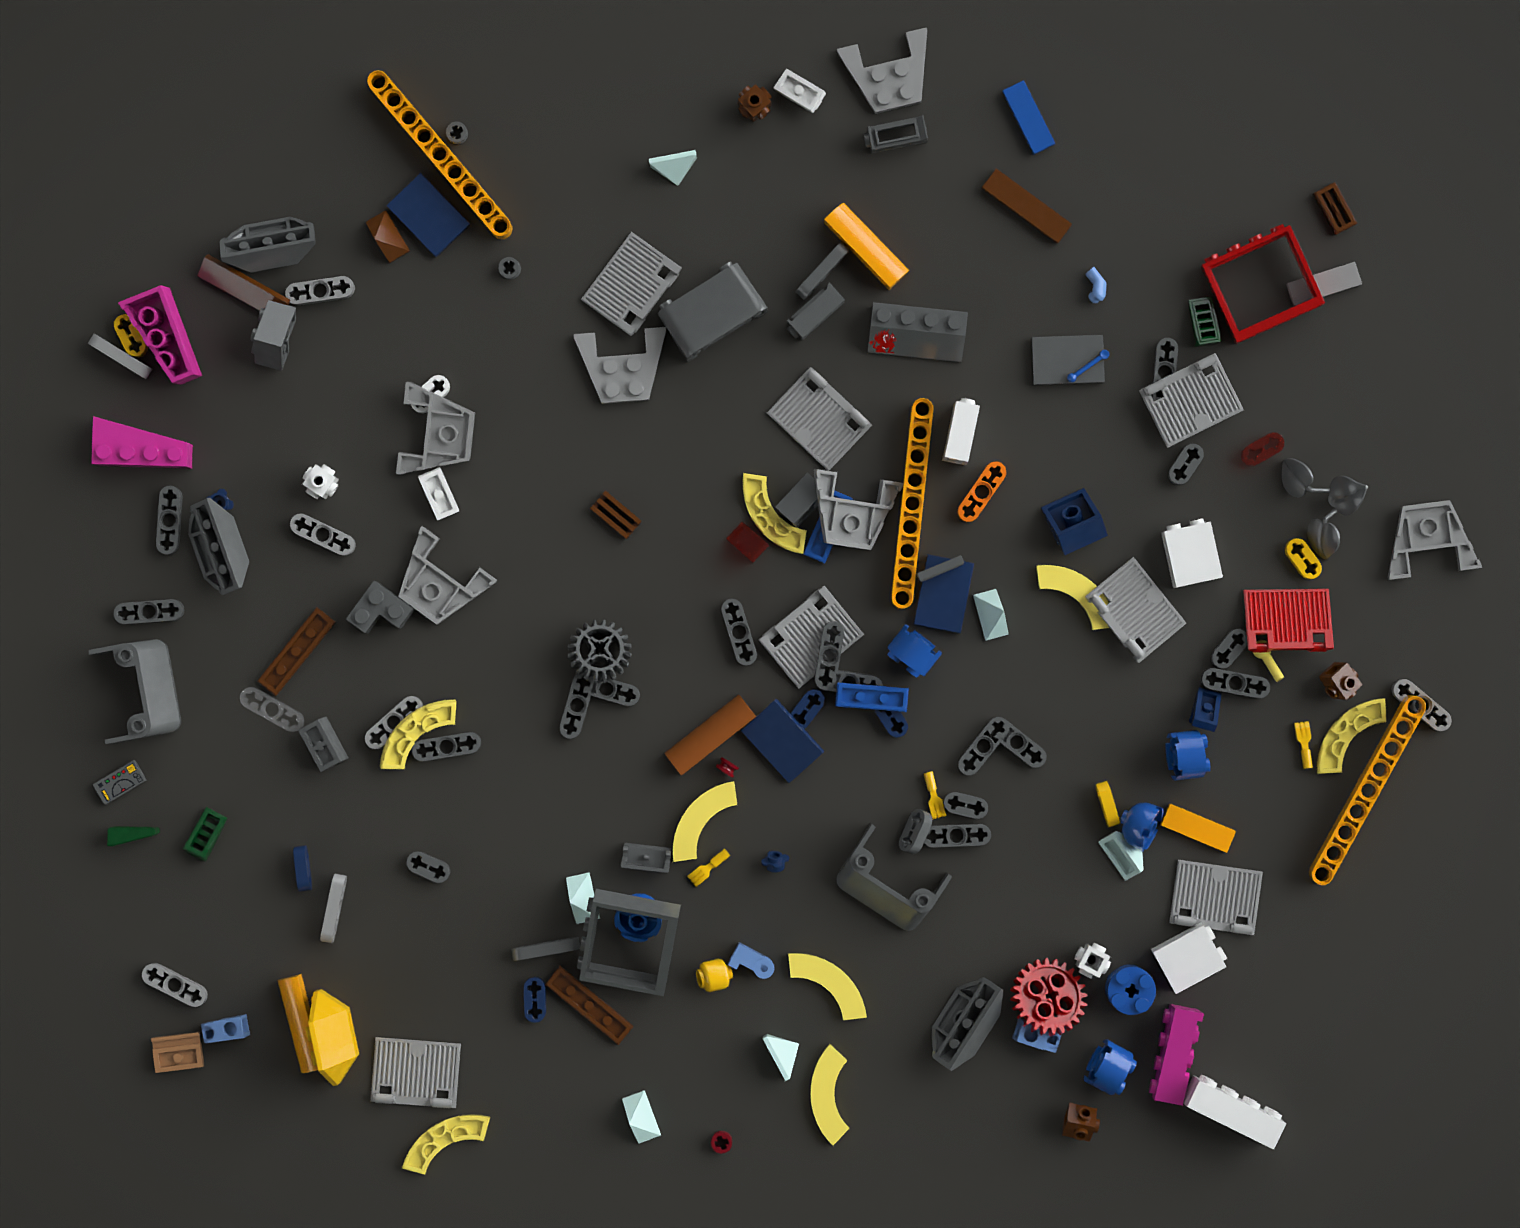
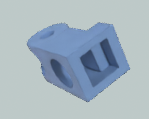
[728,942,774,979]
[201,1014,250,1043]
[1012,1019,1062,1053]

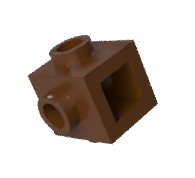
[737,84,772,122]
[1319,662,1362,700]
[1062,1103,1100,1142]

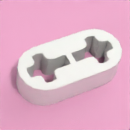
[411,375,450,413]

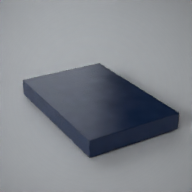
[387,173,470,257]
[914,554,974,633]
[741,699,824,783]

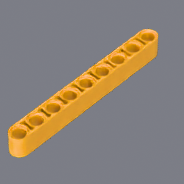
[367,70,513,240]
[891,398,933,609]
[1309,695,1426,885]

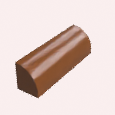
[665,694,756,776]

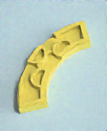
[743,473,807,554]
[1036,565,1109,630]
[1317,698,1386,774]
[380,699,456,769]
[673,781,737,862]
[788,953,867,1020]
[810,1044,849,1145]
[402,1115,490,1175]

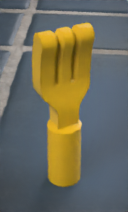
[1294,721,1313,769]
[923,771,946,820]
[687,849,730,887]

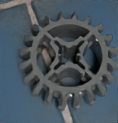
[567,620,632,683]

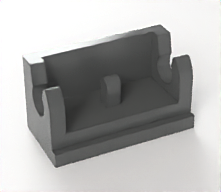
[775,472,818,528]
[298,717,349,772]
[621,843,672,873]

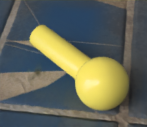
[1253,640,1284,682]

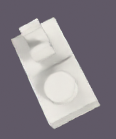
[774,68,826,113]
[418,467,459,520]

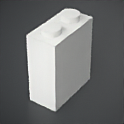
[942,398,980,465]
[1161,519,1223,588]
[1151,922,1227,994]

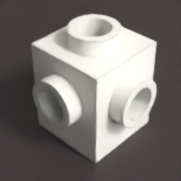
[303,464,339,499]
[1074,943,1111,978]

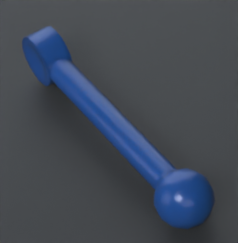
[1067,350,1109,382]

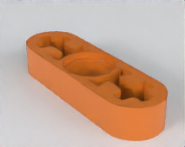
[957,461,1006,522]

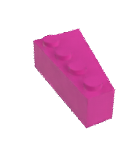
[118,285,202,384]
[91,416,193,468]
[1149,1004,1204,1106]

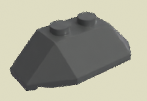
[220,217,316,272]
[188,498,250,595]
[932,977,1003,1071]

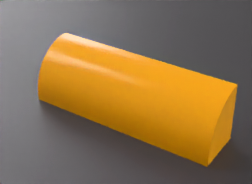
[824,203,909,290]
[277,974,318,1073]

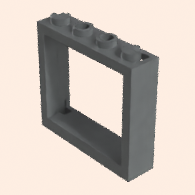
[577,889,681,996]

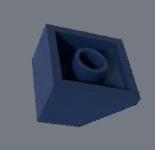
[1041,488,1108,555]

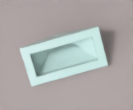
[649,150,697,186]
[973,589,1008,641]
[1098,831,1143,881]
[566,872,600,924]
[763,1034,799,1081]
[622,1090,661,1143]

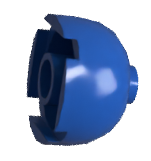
[1120,803,1164,851]
[614,893,662,942]

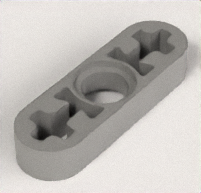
[285,276,355,306]
[88,333,152,379]
[290,514,356,556]
[1391,679,1452,731]
[365,696,423,749]
[320,873,347,943]
[142,963,208,1007]

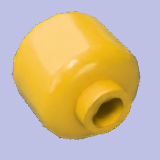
[696,959,733,992]

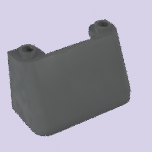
[657,261,768,362]

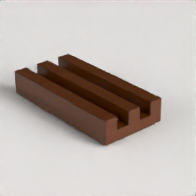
[1313,182,1357,235]
[590,490,642,539]

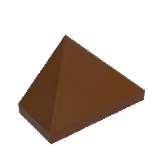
[366,210,410,263]

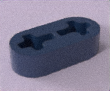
[791,690,825,729]
[874,709,908,737]
[293,845,312,892]
[524,976,546,1023]

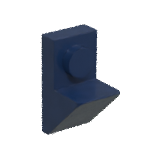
[1189,687,1221,732]

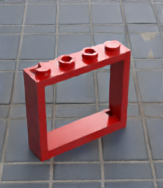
[1201,224,1325,344]

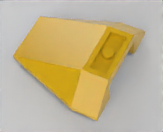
[306,989,359,1086]

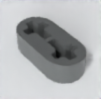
[1168,444,1204,485]
[1211,629,1247,669]
[943,792,988,819]
[899,809,932,855]
[407,851,451,883]

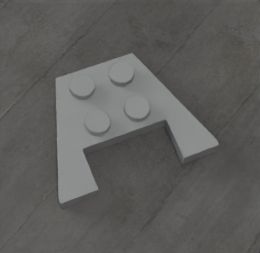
[837,28,927,114]
[574,327,666,404]
[396,382,475,474]
[814,469,903,550]
[1388,500,1482,580]
[398,526,498,625]

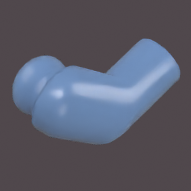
[1085,267,1107,303]

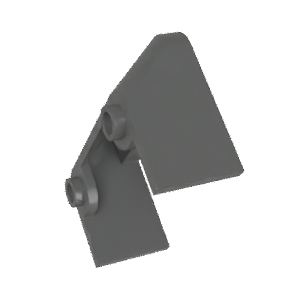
[89,639,181,744]
[836,823,952,931]

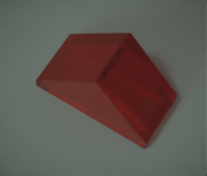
[726,522,769,563]

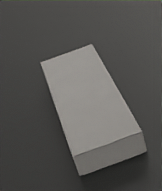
[1286,262,1362,307]

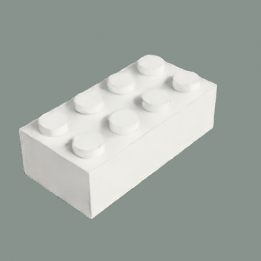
[1183,1074,1286,1149]

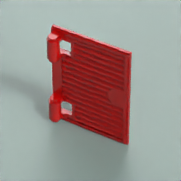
[1243,589,1334,653]

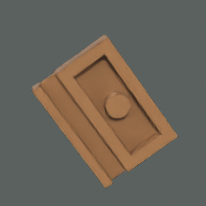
[151,1032,204,1073]

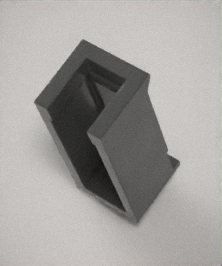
[863,115,928,154]
[786,282,845,341]

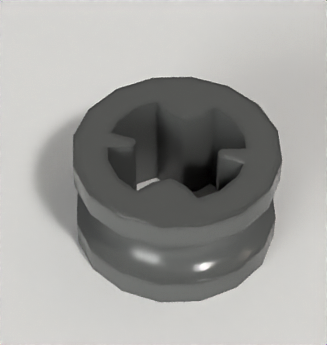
[446,122,468,145]
[498,257,521,279]

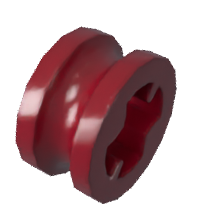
[715,757,739,778]
[711,1131,732,1154]

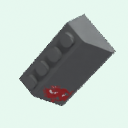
[867,302,968,362]

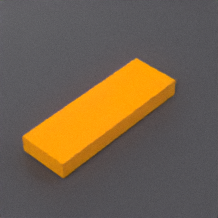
[1160,803,1236,853]

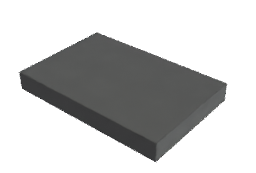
[1031,335,1105,385]

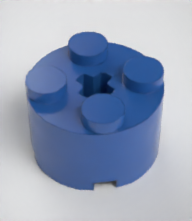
[887,625,942,678]
[1165,730,1211,781]
[1105,965,1156,1015]
[1084,1039,1137,1095]

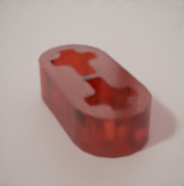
[1241,432,1284,466]

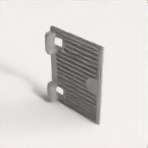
[581,232,682,336]
[1139,353,1244,448]
[767,367,872,471]
[1085,557,1186,663]
[759,586,864,689]
[1169,860,1263,935]
[370,1037,461,1108]

